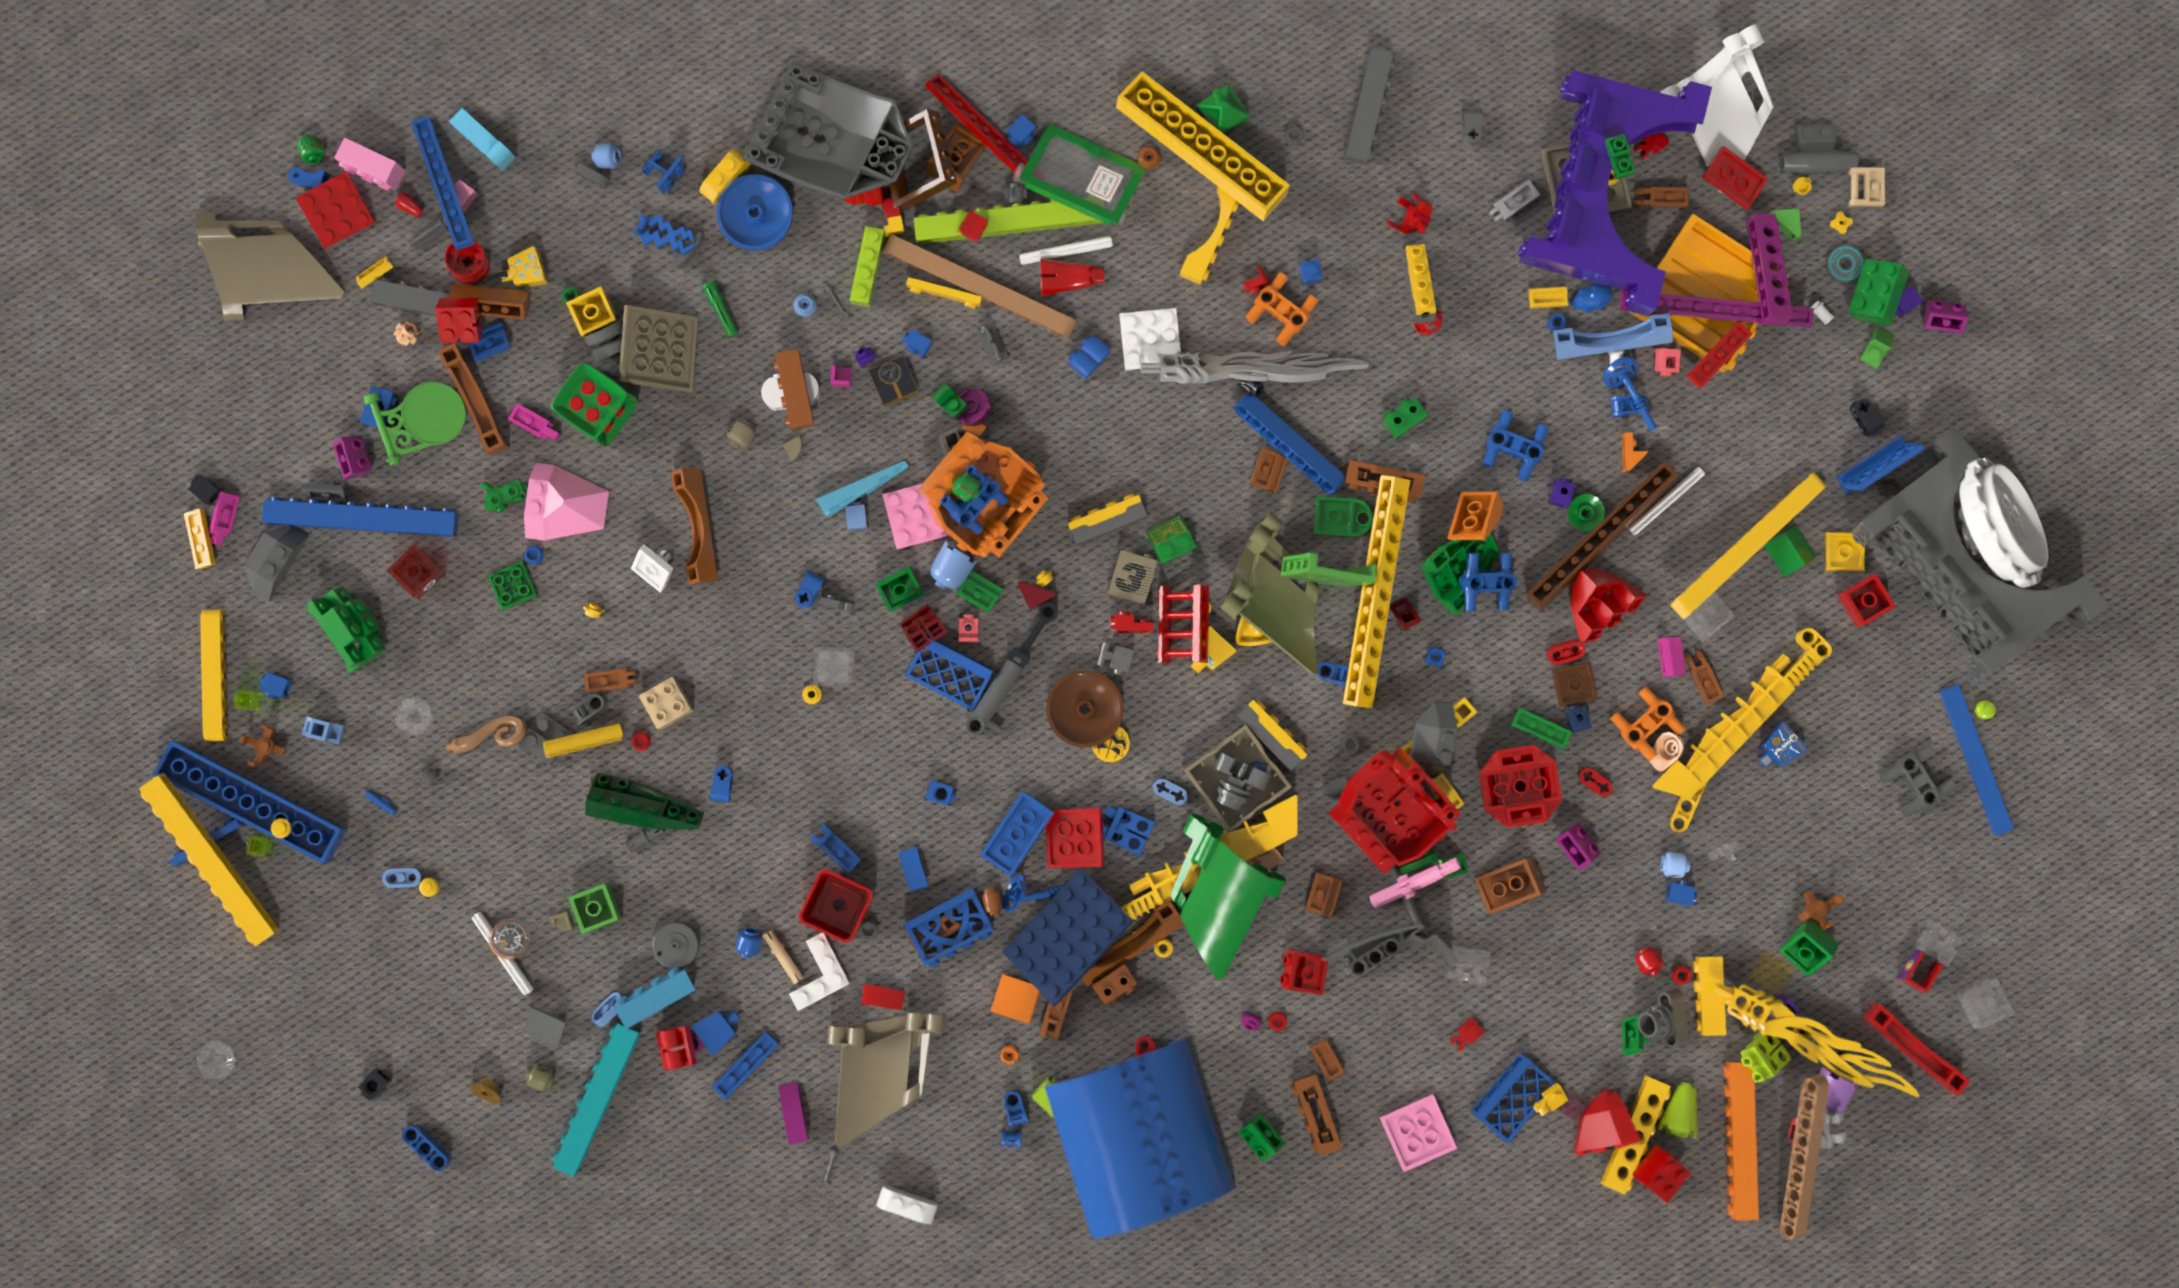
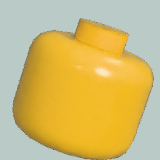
[419,878,440,897]

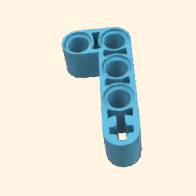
[449,108,516,171]

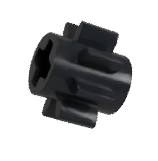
[1240,380,1264,397]

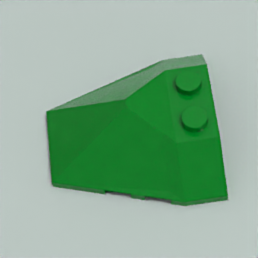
[1421,533,1500,616]

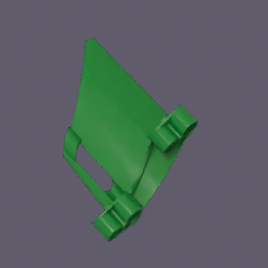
[1171,813,1286,979]

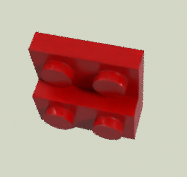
[1111,611,1154,633]
[1280,950,1328,995]

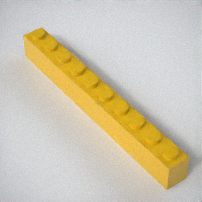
[139,773,279,946]

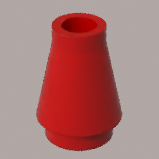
[394,192,424,218]

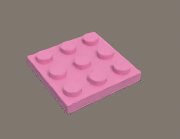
[883,484,949,550]
[1379,1094,1457,1172]

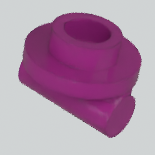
[1241,1011,1263,1031]

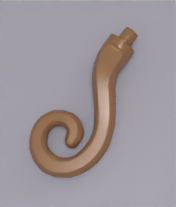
[446,715,527,754]

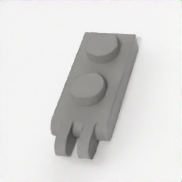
[1489,180,1540,222]

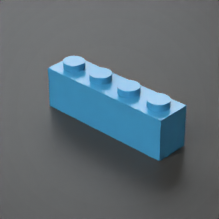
[613,967,695,1029]

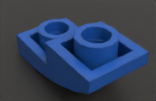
[898,847,929,892]

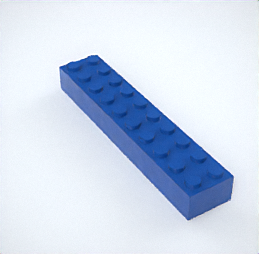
[152,741,347,864]

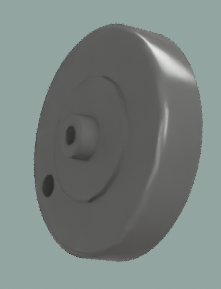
[652,922,700,969]

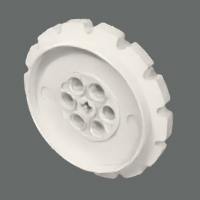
[1960,458,2048,588]

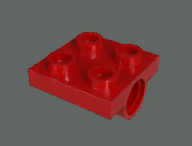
[656,1025,697,1070]

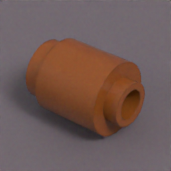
[981,887,1004,916]

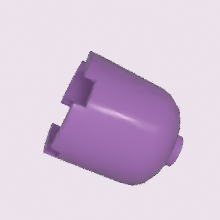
[1819,1067,1859,1113]

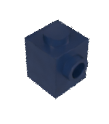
[1564,704,1592,734]

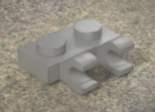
[1820,1107,1847,1148]

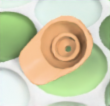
[1650,732,1684,771]

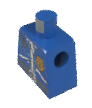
[1758,722,1809,768]

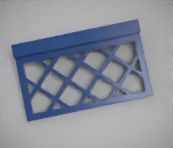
[1836,436,1925,494]
[905,634,995,711]
[1471,1053,1555,1144]

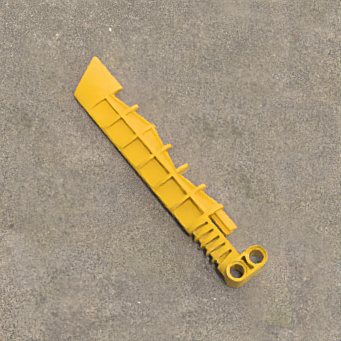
[1652,628,1832,799]
[1109,795,1297,920]

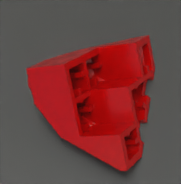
[1570,568,1647,643]
[1574,1088,1641,1156]

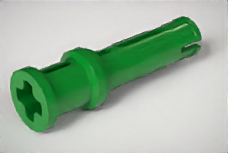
[701,280,739,338]

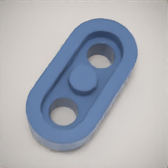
[382,868,423,888]
[591,992,623,1027]

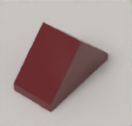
[1018,581,1055,610]
[1389,597,1421,632]

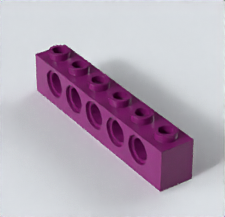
[1747,213,1793,326]

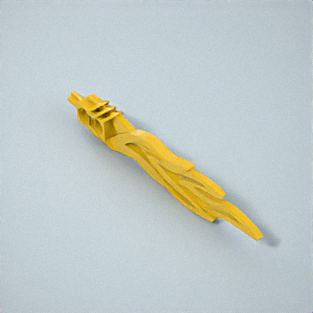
[1711,981,1919,1097]

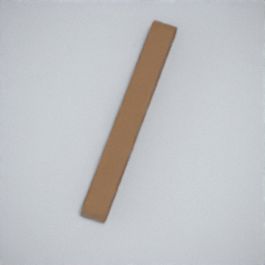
[1780,1074,1829,1240]

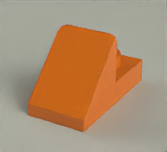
[1622,432,1648,473]

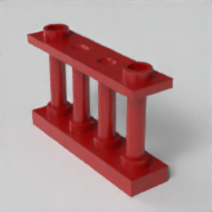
[1157,585,1209,664]

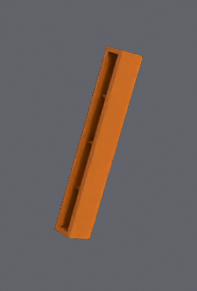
[1723,1061,1759,1221]

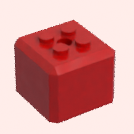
[798,868,876,943]

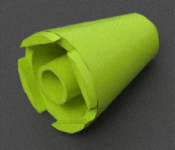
[1658,1082,1698,1139]

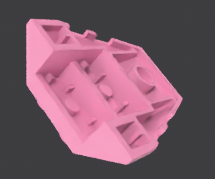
[524,463,609,541]

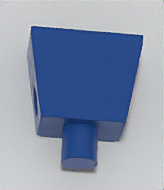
[691,1010,741,1056]

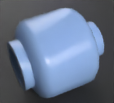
[1660,852,1690,878]

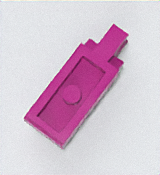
[507,403,561,441]
[209,491,240,546]

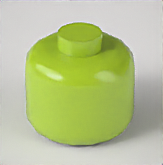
[1974,700,1996,720]

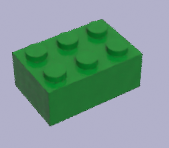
[1848,259,1909,326]

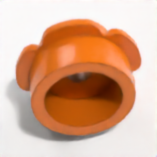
[1000,1045,1019,1065]

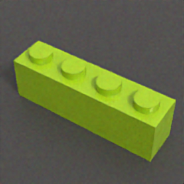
[850,226,885,308]

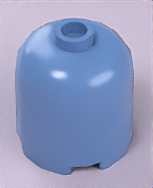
[930,541,978,590]

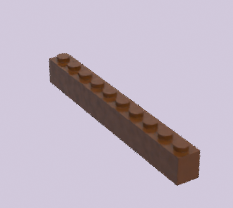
[1527,462,1678,612]

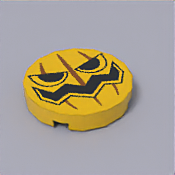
[1092,727,1130,762]

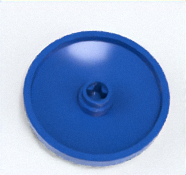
[716,174,793,251]

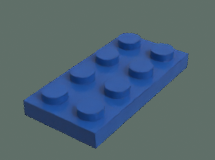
[980,791,1055,877]

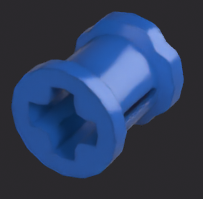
[1001,1129,1022,1149]

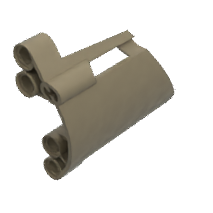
[195,212,344,321]

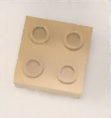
[639,677,694,730]

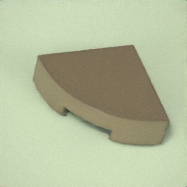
[783,436,802,462]
[549,911,574,931]

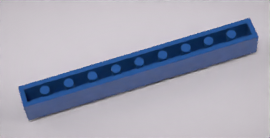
[262,497,459,537]

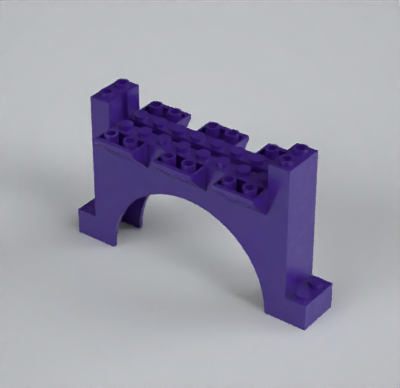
[1518,70,1712,316]

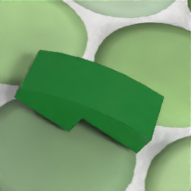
[1605,134,1636,180]

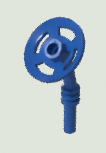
[1603,357,1657,431]
[1003,875,1066,912]

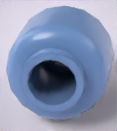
[592,144,622,169]

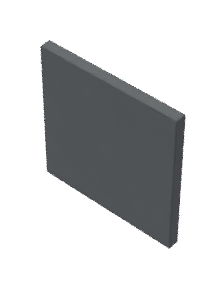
[523,1005,567,1048]

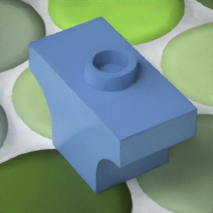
[302,716,346,745]

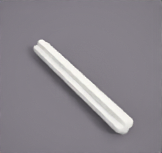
[1019,236,1112,265]
[1628,467,1705,535]
[472,912,533,995]

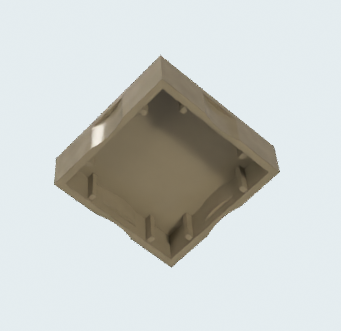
[1183,725,1291,832]

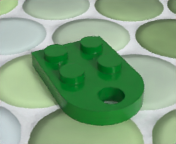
[1313,496,1373,538]

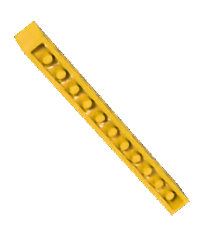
[1343,475,1410,708]

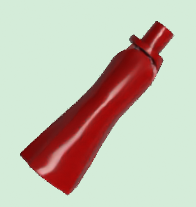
[1040,258,1104,296]

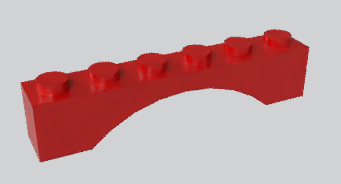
[1861,1003,1971,1096]

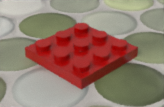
[295,171,376,249]
[1046,808,1104,869]

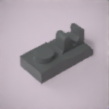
[305,480,347,503]

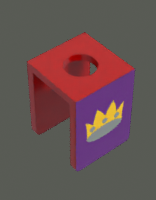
[1898,950,1944,993]

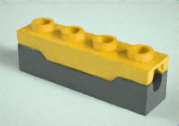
[1404,244,1436,323]
[1068,494,1147,546]
[1236,700,1307,771]

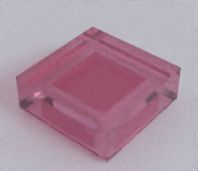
[1560,1095,1587,1123]

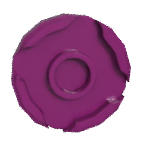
[957,389,991,426]

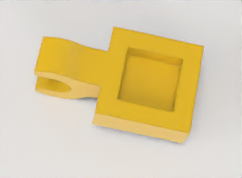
[1533,1083,1568,1116]

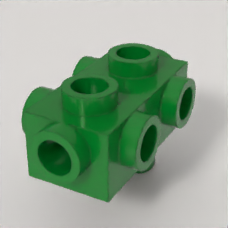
[481,479,528,513]

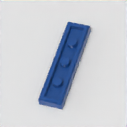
[712,1030,780,1101]

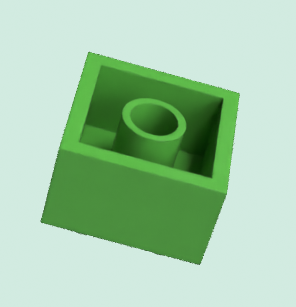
[568,883,622,934]

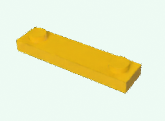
[906,277,982,309]

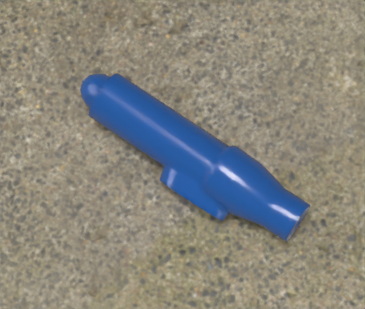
[364,790,397,815]

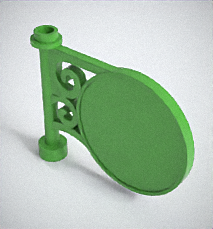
[363,382,466,466]

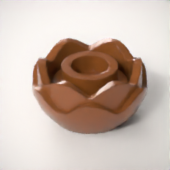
[1137,146,1161,170]

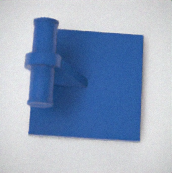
[641,150,686,195]

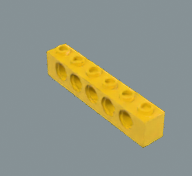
[1600,1075,1671,1194]

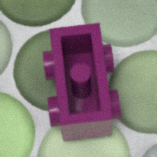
[1922,300,1969,334]
[333,435,373,480]
[1555,821,1602,870]

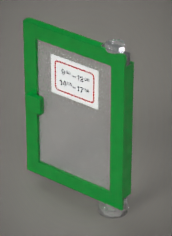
[1013,123,1146,226]

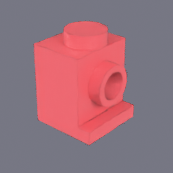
[1654,348,1681,376]
[959,615,979,643]

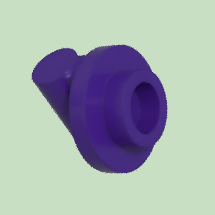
[855,347,877,368]

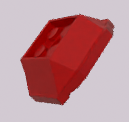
[1478,745,1562,828]

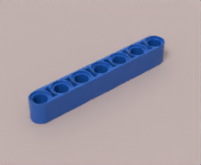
[1234,394,1345,494]

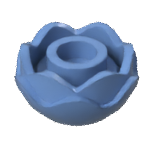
[793,293,817,317]

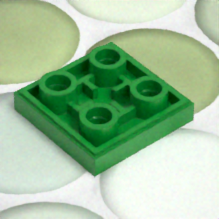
[487,561,538,611]

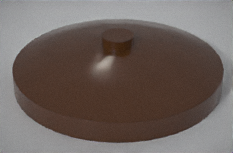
[1046,670,1124,748]

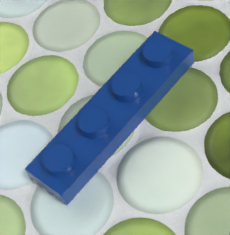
[169,817,245,867]

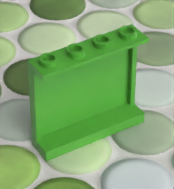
[1281,553,1377,587]

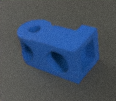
[288,167,329,189]

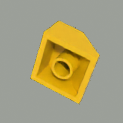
[566,286,617,337]

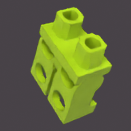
[1740,1032,1792,1083]

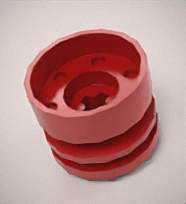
[444,240,490,285]

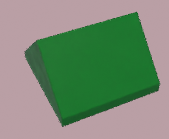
[1764,525,1816,577]
[875,566,924,612]

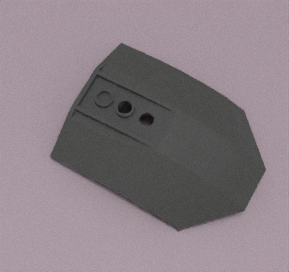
[742,60,913,199]

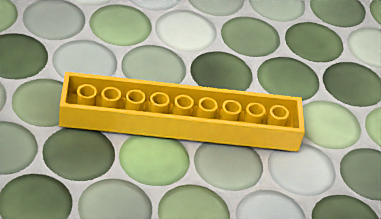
[1116,71,1290,221]

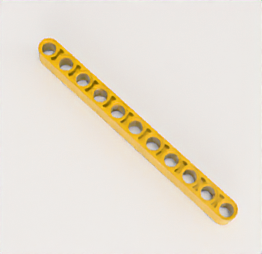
[1670,472,1827,619]

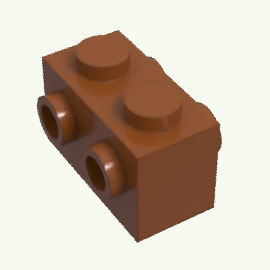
[1092,964,1137,1006]

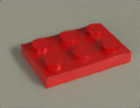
[1702,145,1768,210]

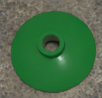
[1568,494,1605,532]

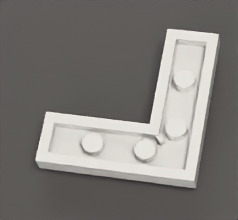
[789,933,850,1011]

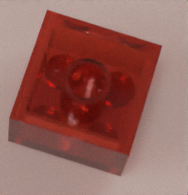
[386,544,446,600]

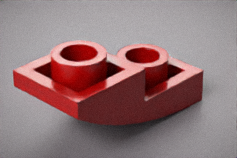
[861,984,905,1011]

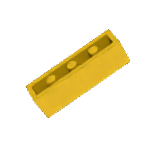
[1692,956,1726,1036]

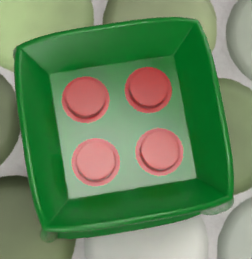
[550,362,638,447]

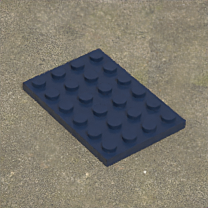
[1002,868,1134,1006]

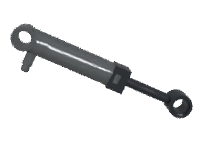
[966,603,1058,736]

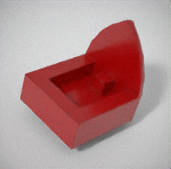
[1243,264,1271,295]

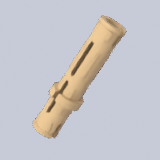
[762,929,804,984]

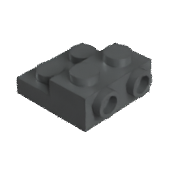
[518,712,574,766]

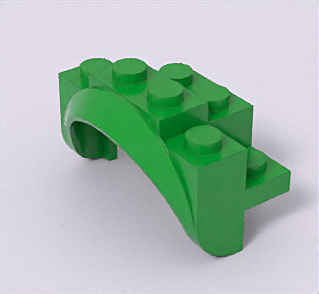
[306,587,386,673]

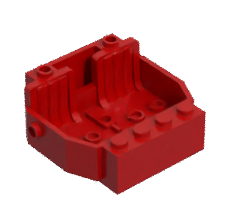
[1328,747,1462,874]

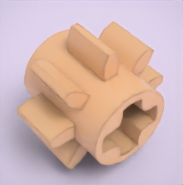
[394,321,419,346]

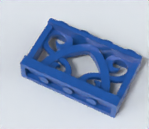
[903,888,994,967]

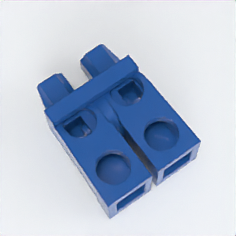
[1103,806,1155,856]

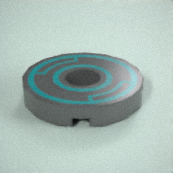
[1826,245,1865,283]

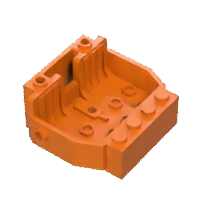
[917,431,1049,557]

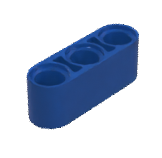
[402,1124,451,1171]

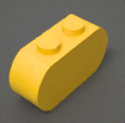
[699,148,751,205]

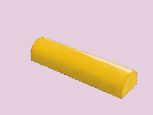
[543,723,623,758]

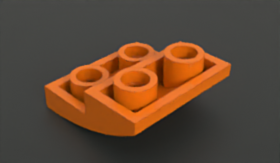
[991,974,1040,1024]

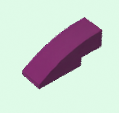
[779,1081,809,1145]

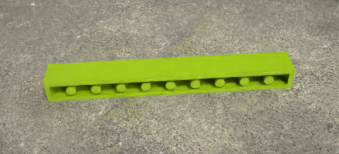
[914,195,1104,244]

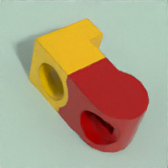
[882,198,905,237]

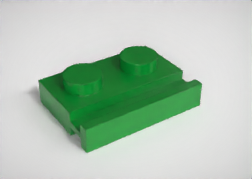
[956,571,1003,614]

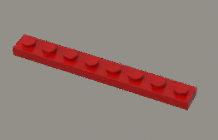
[925,73,1046,183]

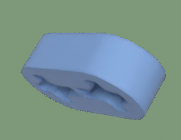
[1153,779,1187,805]

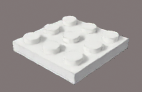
[1119,308,1181,371]

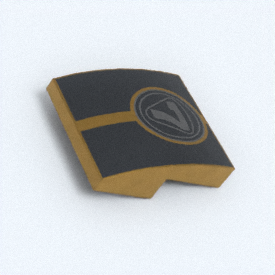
[868,355,919,407]

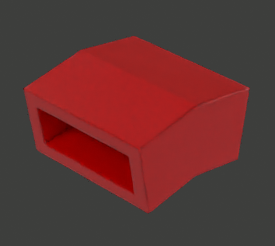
[957,210,989,244]

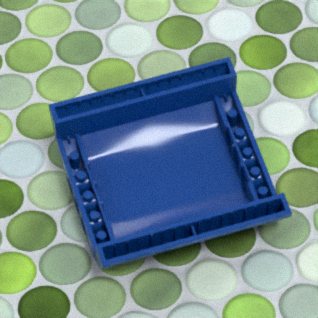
[1044,1037,1235,1239]

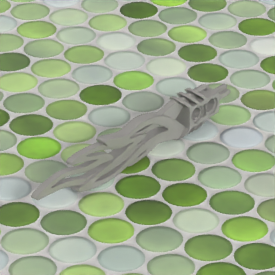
[1140,351,1369,384]

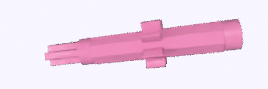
[1370,858,1461,908]

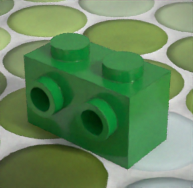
[1382,397,1428,440]
[1238,1113,1286,1162]

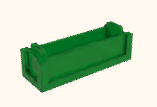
[1509,708,1572,750]

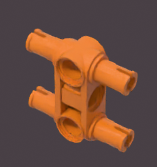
[1245,272,1319,347]
[1610,686,1687,762]

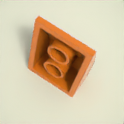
[1448,491,1504,540]

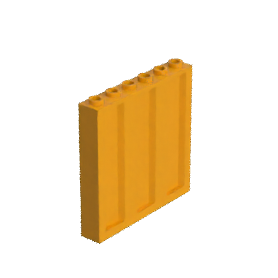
[1628,214,1789,373]

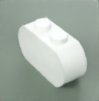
[761,372,820,411]
[876,1185,938,1224]

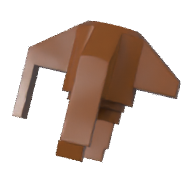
[240,723,286,767]
[1798,890,1845,930]

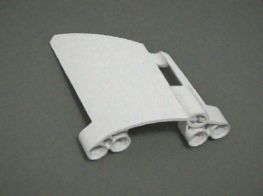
[1660,24,1774,193]

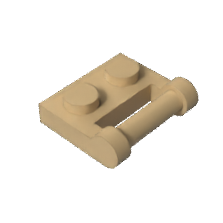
[1849,167,1885,207]

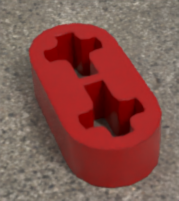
[1578,768,1612,797]

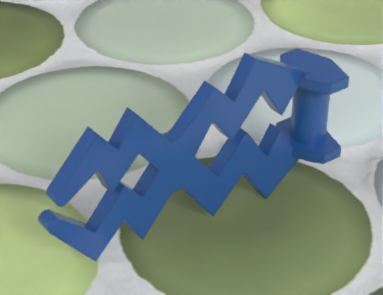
[633,214,696,255]

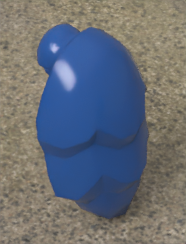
[1570,284,1613,313]

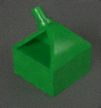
[1196,84,1249,135]

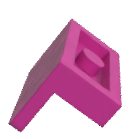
[1658,637,1686,677]

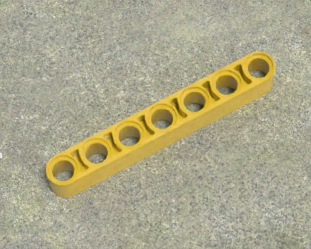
[200,609,227,742]

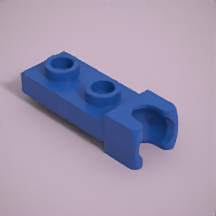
[810,823,862,874]

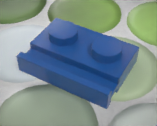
[468,322,511,362]

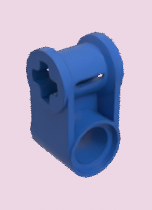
[1609,395,1648,418]
[795,571,826,609]
[1316,662,1349,687]
[710,766,733,803]
[1004,1089,1029,1129]

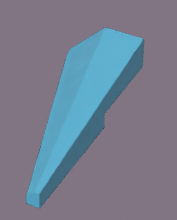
[815,461,909,518]

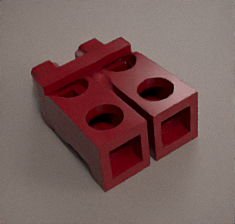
[899,604,948,653]

